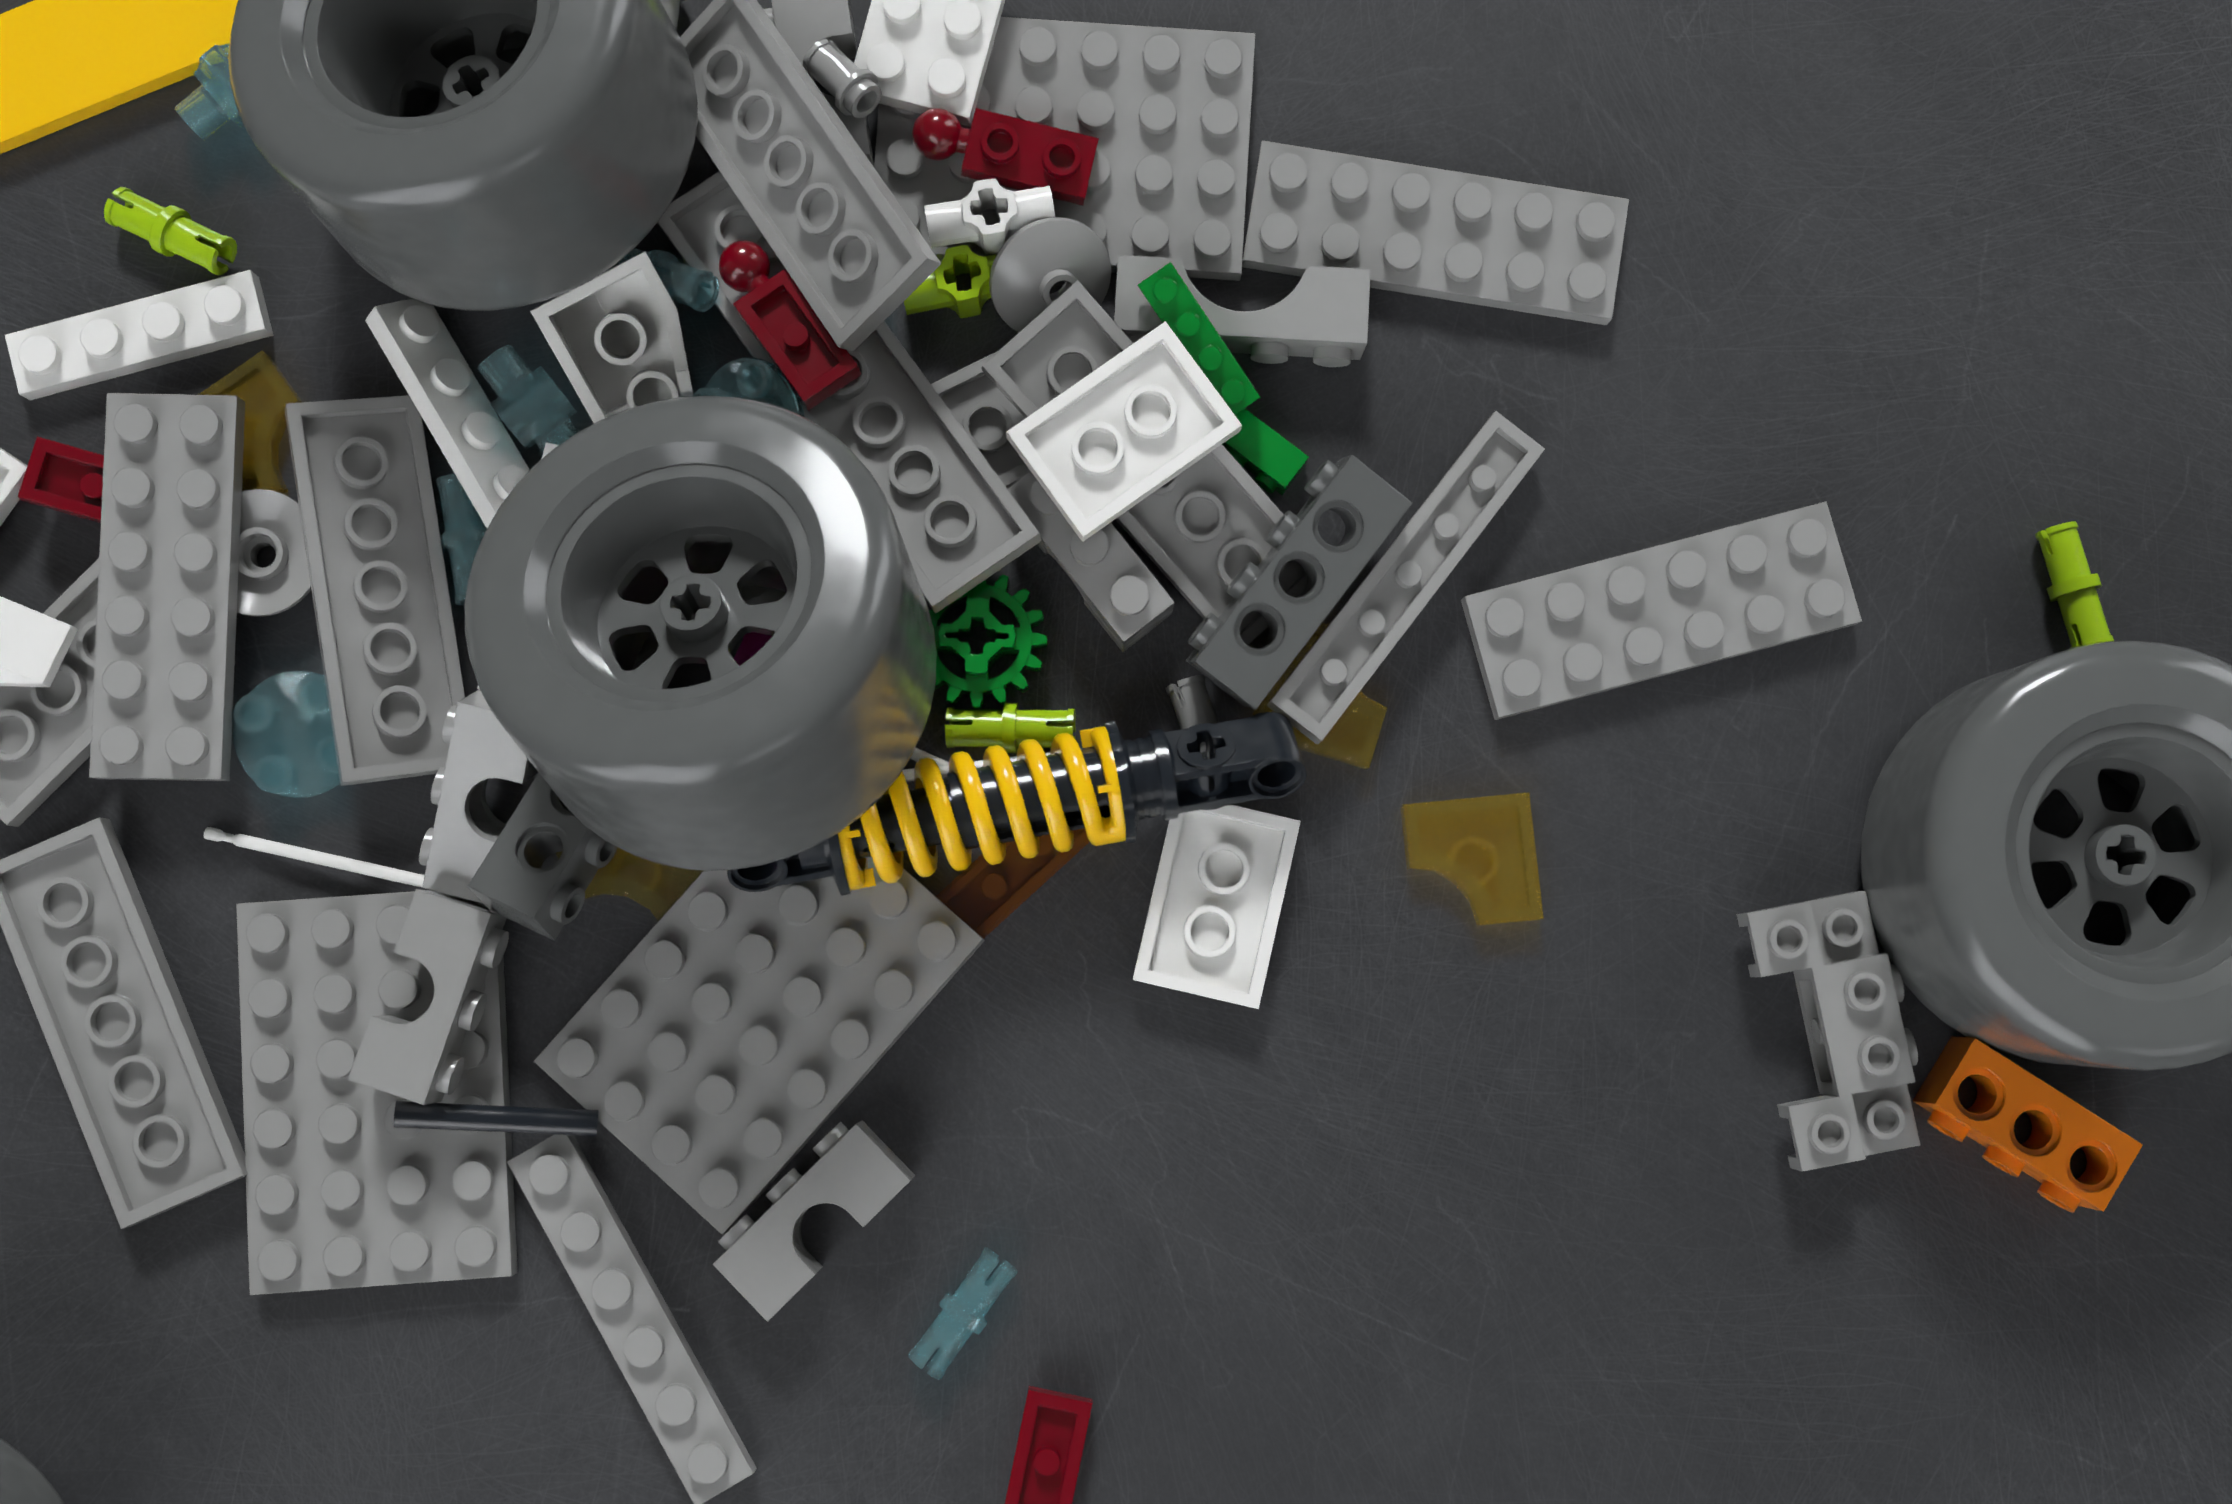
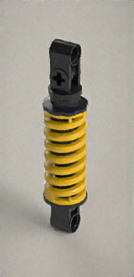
[727,712,1307,896]

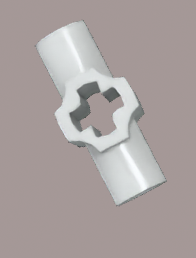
[924,179,1055,254]

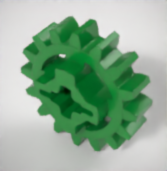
[929,574,1048,709]

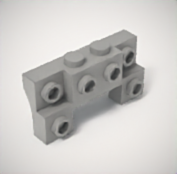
[1736,891,1920,1171]

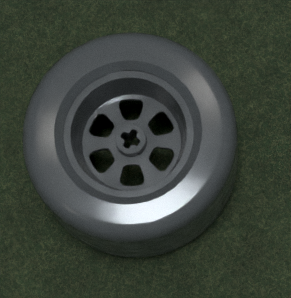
[228,0,698,311]
[464,396,937,871]
[1860,640,2232,1071]

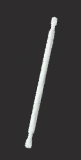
[204,827,425,888]

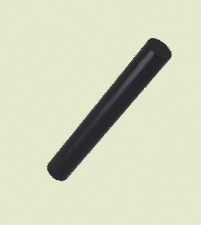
[394,1101,598,1136]

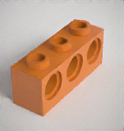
[1913,1036,2143,1213]

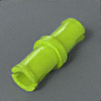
[104,187,237,275]
[2035,521,2114,648]
[945,703,1076,754]

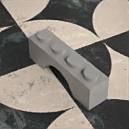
[1114,255,1371,367]

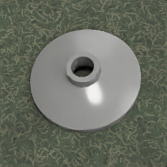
[989,217,1111,332]
[237,489,311,616]

